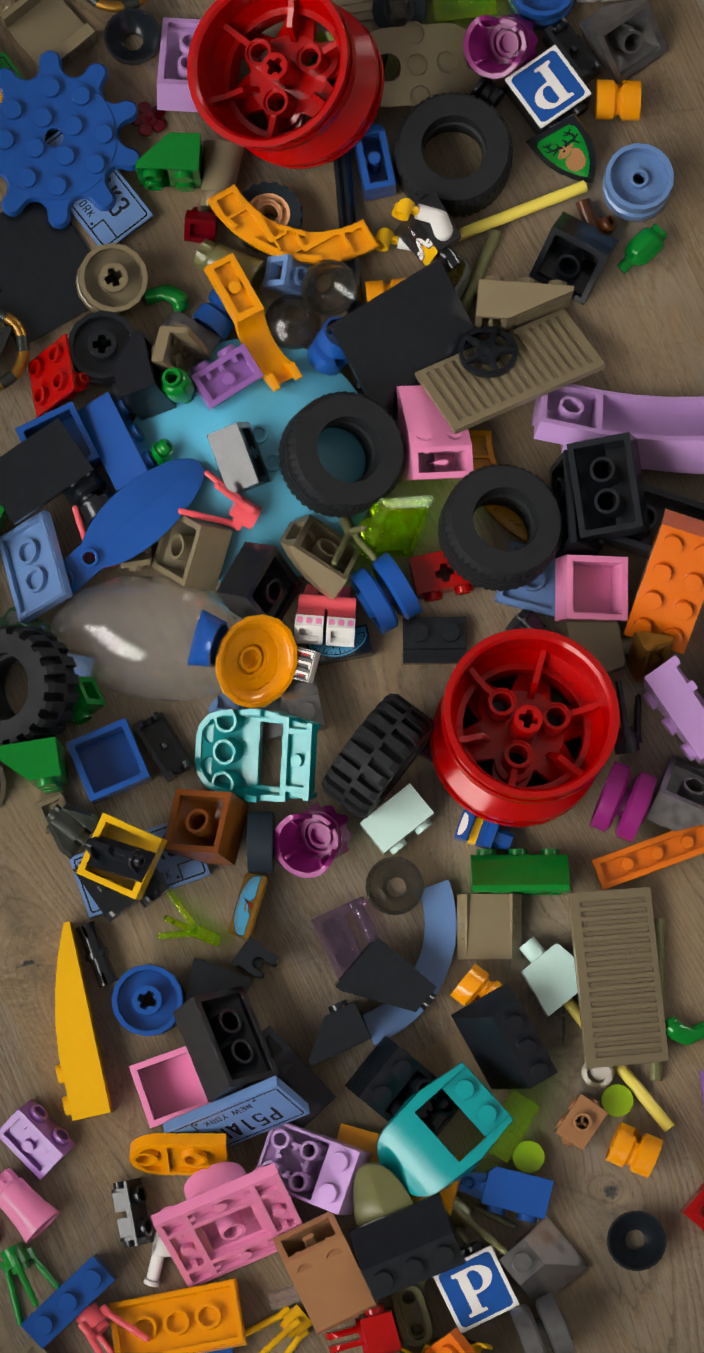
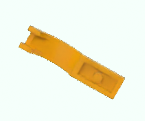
[204,253,302,392]

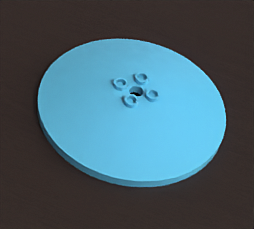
[133,339,369,583]

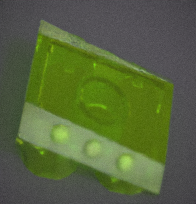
[358,495,435,563]

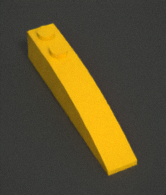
[55,921,113,1121]

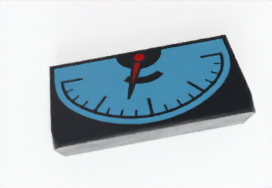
[306,625,373,666]

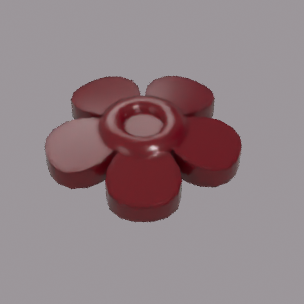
[131,102,166,137]

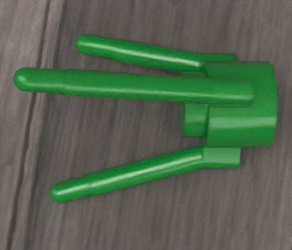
[0,1241,60,1327]

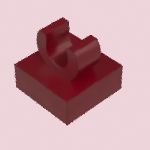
[184,207,217,243]

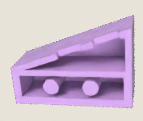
[642,655,704,765]

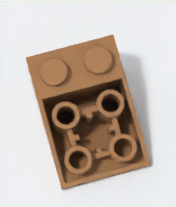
[273,1211,377,1335]

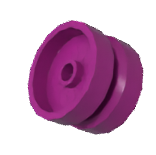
[589,761,657,843]

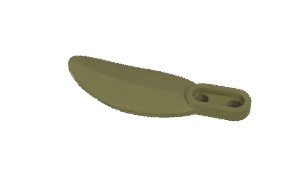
[353,1163,434,1347]

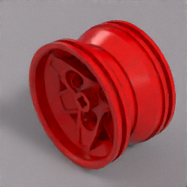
[187,0,384,169]
[430,628,620,827]

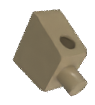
[565,621,633,675]

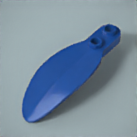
[63,458,204,593]

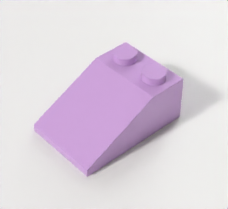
[157,17,201,112]

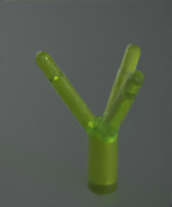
[157,891,222,947]

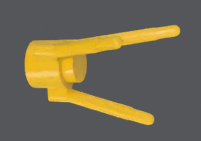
[245,1304,313,1353]

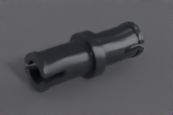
[75,921,119,988]

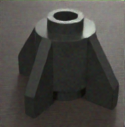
[45,803,100,860]

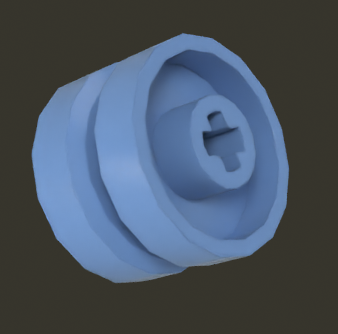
[602,143,674,222]

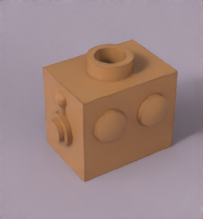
[554,1094,608,1151]

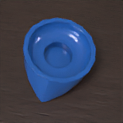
[187,609,229,668]

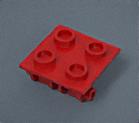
[28,334,89,418]

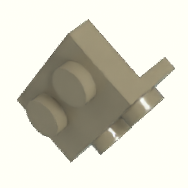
[151,323,212,376]

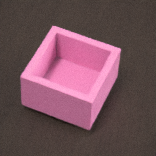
[555,554,628,623]
[129,1046,211,1128]

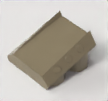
[457,893,522,960]

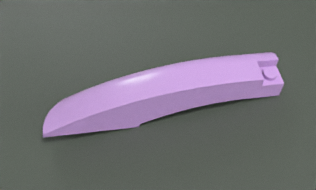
[532,383,704,474]

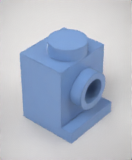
[263,254,314,297]

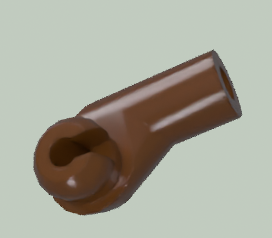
[576,198,617,235]

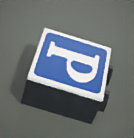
[504,45,592,135]
[433,1239,520,1333]

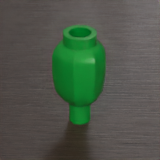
[616,224,668,274]
[160,367,195,404]

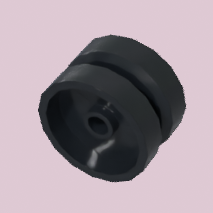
[68,311,134,388]

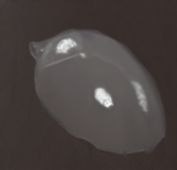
[51,575,242,702]

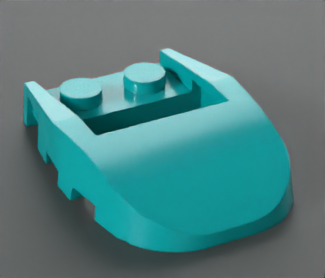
[195,708,321,803]
[377,1061,515,1197]

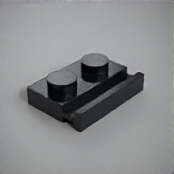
[402,617,466,665]

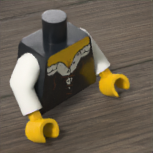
[375,192,463,273]

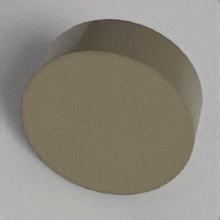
[581,1063,616,1089]

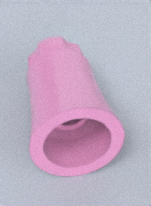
[0,1168,60,1244]

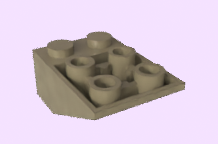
[474,275,574,332]

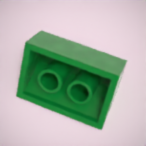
[0,737,70,794]
[470,849,570,895]

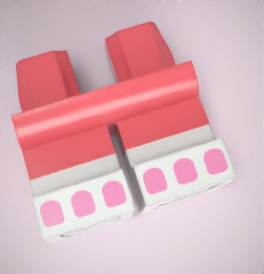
[294,584,356,648]

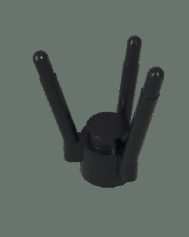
[614,680,643,755]

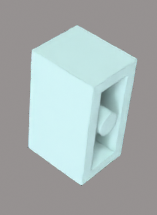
[360,783,434,855]

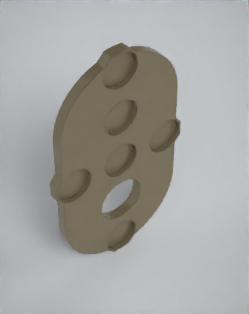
[370,21,481,107]

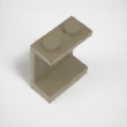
[0,0,98,70]

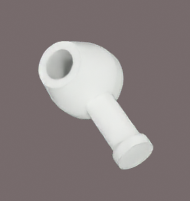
[143,1230,171,1287]

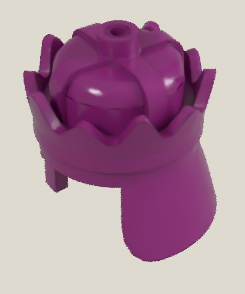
[463,14,539,79]
[273,803,352,878]

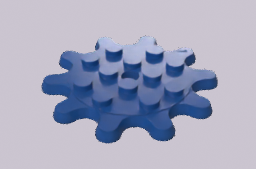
[0,50,141,229]

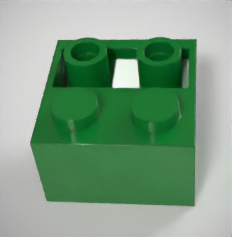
[136,132,203,192]

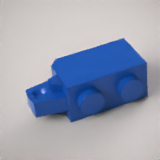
[354,123,396,201]
[458,1165,554,1224]

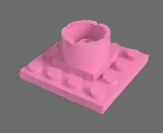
[151,1162,304,1287]

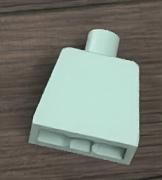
[519,936,578,1017]

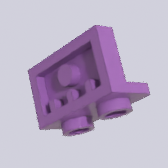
[190,343,264,410]
[0,1099,76,1180]

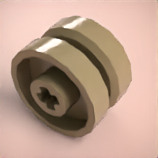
[75,243,148,315]

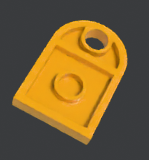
[129,1133,229,1175]

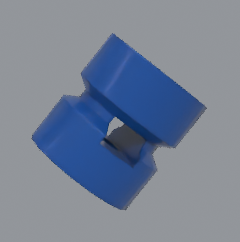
[192,288,234,341]
[307,316,348,375]

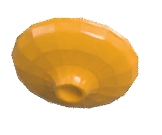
[215,614,298,708]

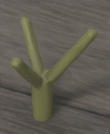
[331,516,377,566]

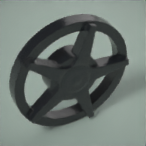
[458,327,518,378]

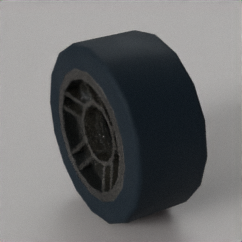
[247,811,275,872]

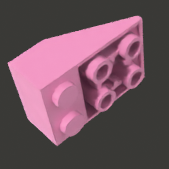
[397,385,473,481]

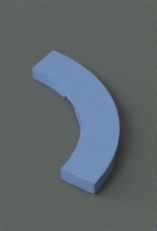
[362,879,457,1045]

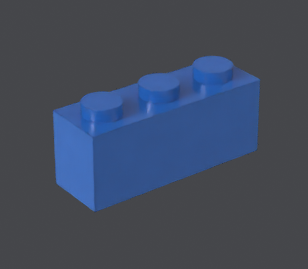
[77,392,157,491]
[21,1254,118,1349]

